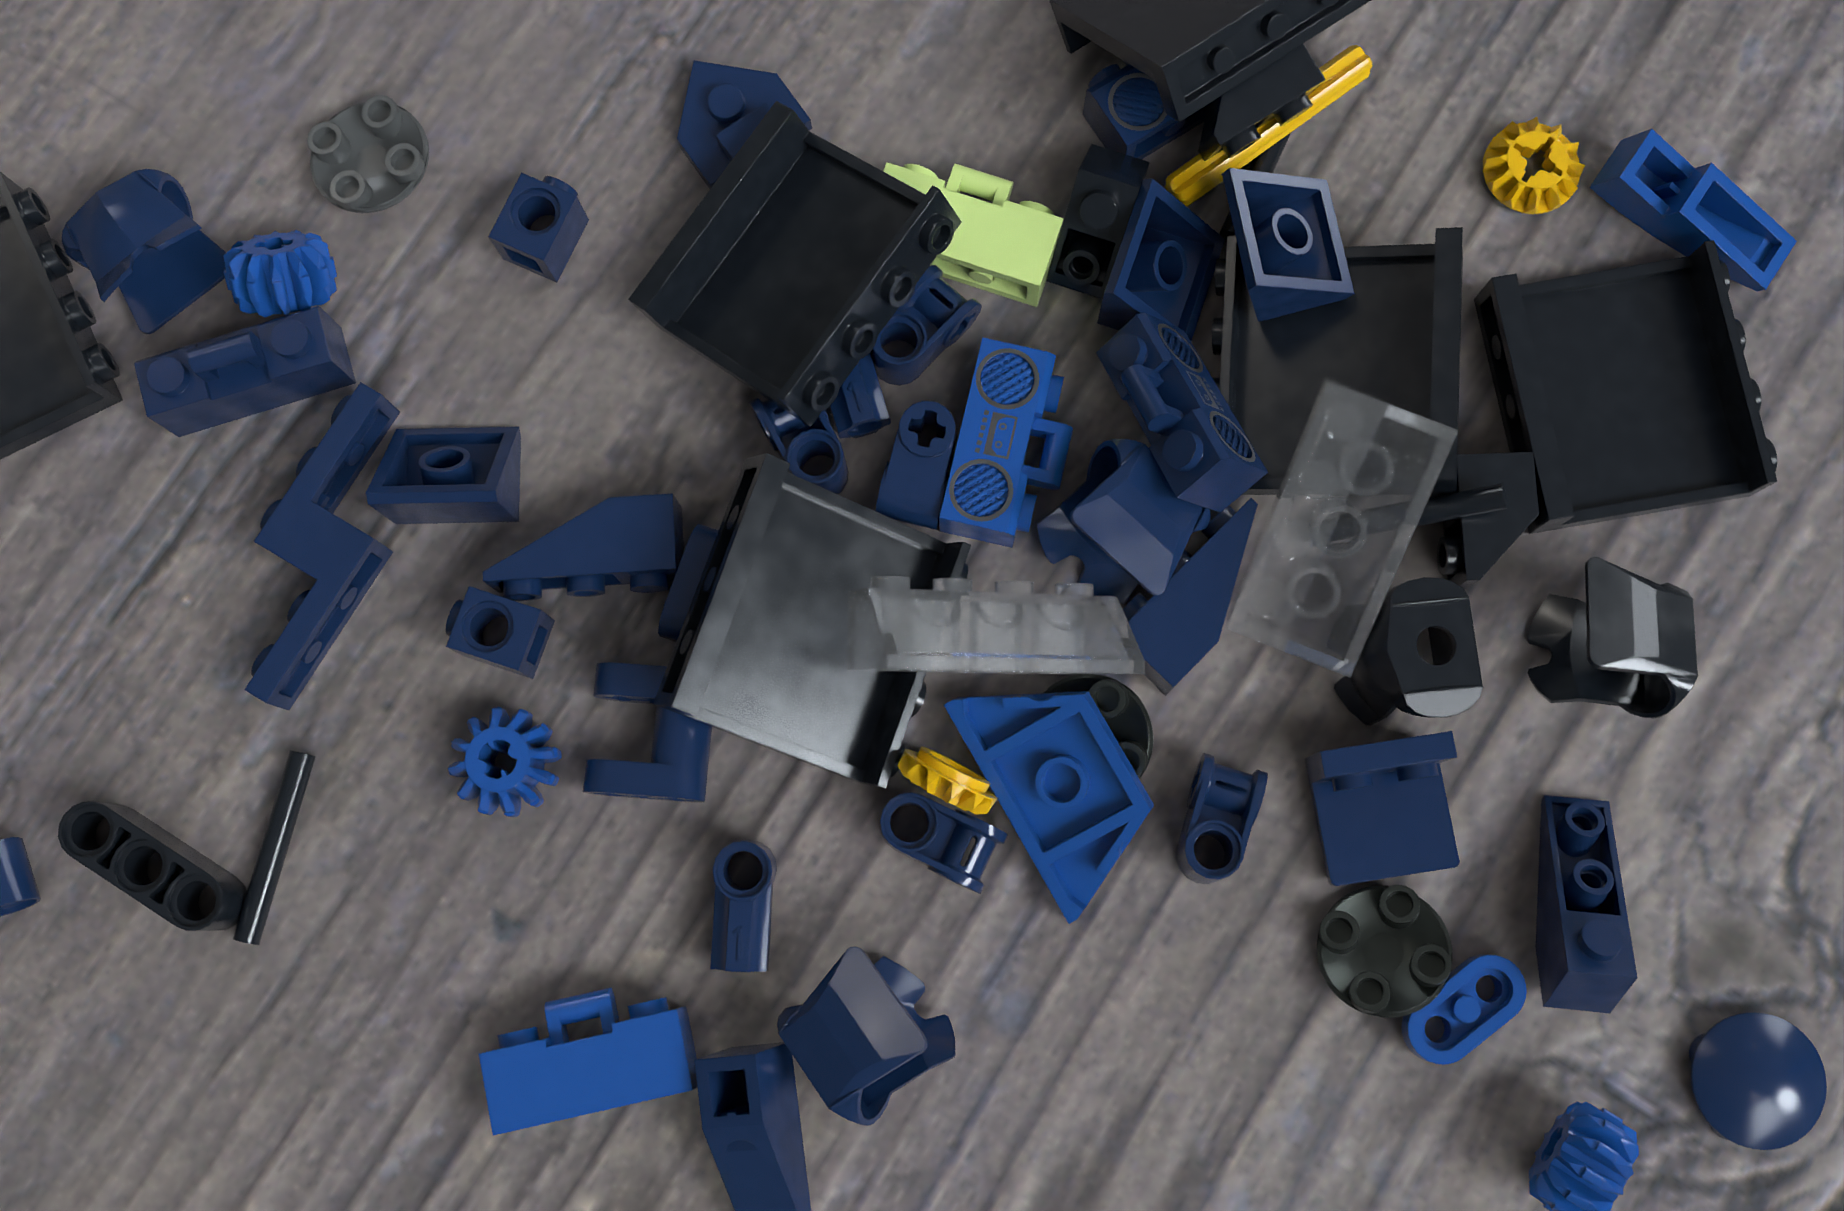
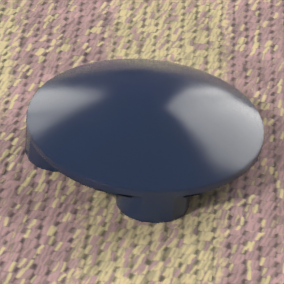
[1689,1012,1827,1150]

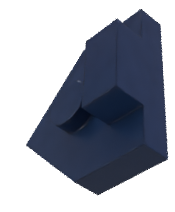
[677,60,812,189]

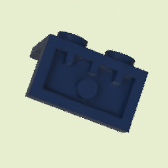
[1305,731,1460,886]

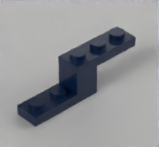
[244,382,400,710]

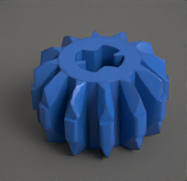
[223,230,337,317]
[447,707,562,817]
[1529,1102,1639,1211]

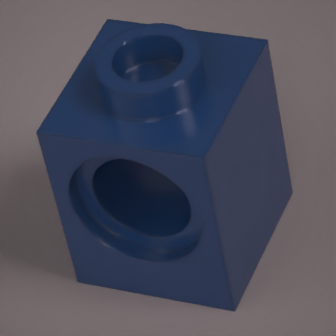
[488,172,589,282]
[445,586,555,679]

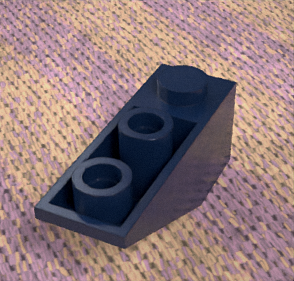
[483,493,684,601]
[1111,498,1258,696]
[1535,795,1638,1014]
[694,1042,811,1211]

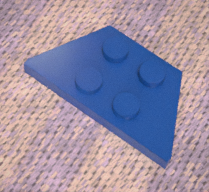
[944,691,1154,924]

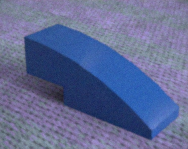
[1589,129,1797,292]

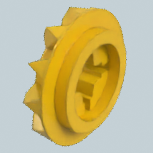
[1483,117,1585,214]
[897,747,997,815]

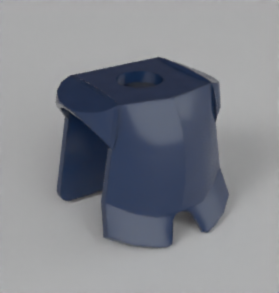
[62,169,226,334]
[1037,439,1211,604]
[777,946,956,1126]

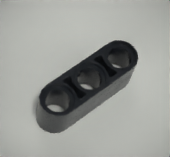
[58,801,247,931]

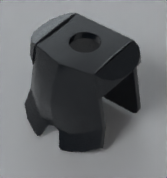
[1527,557,1698,719]
[1329,577,1484,726]

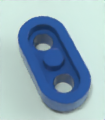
[1401,955,1527,1065]

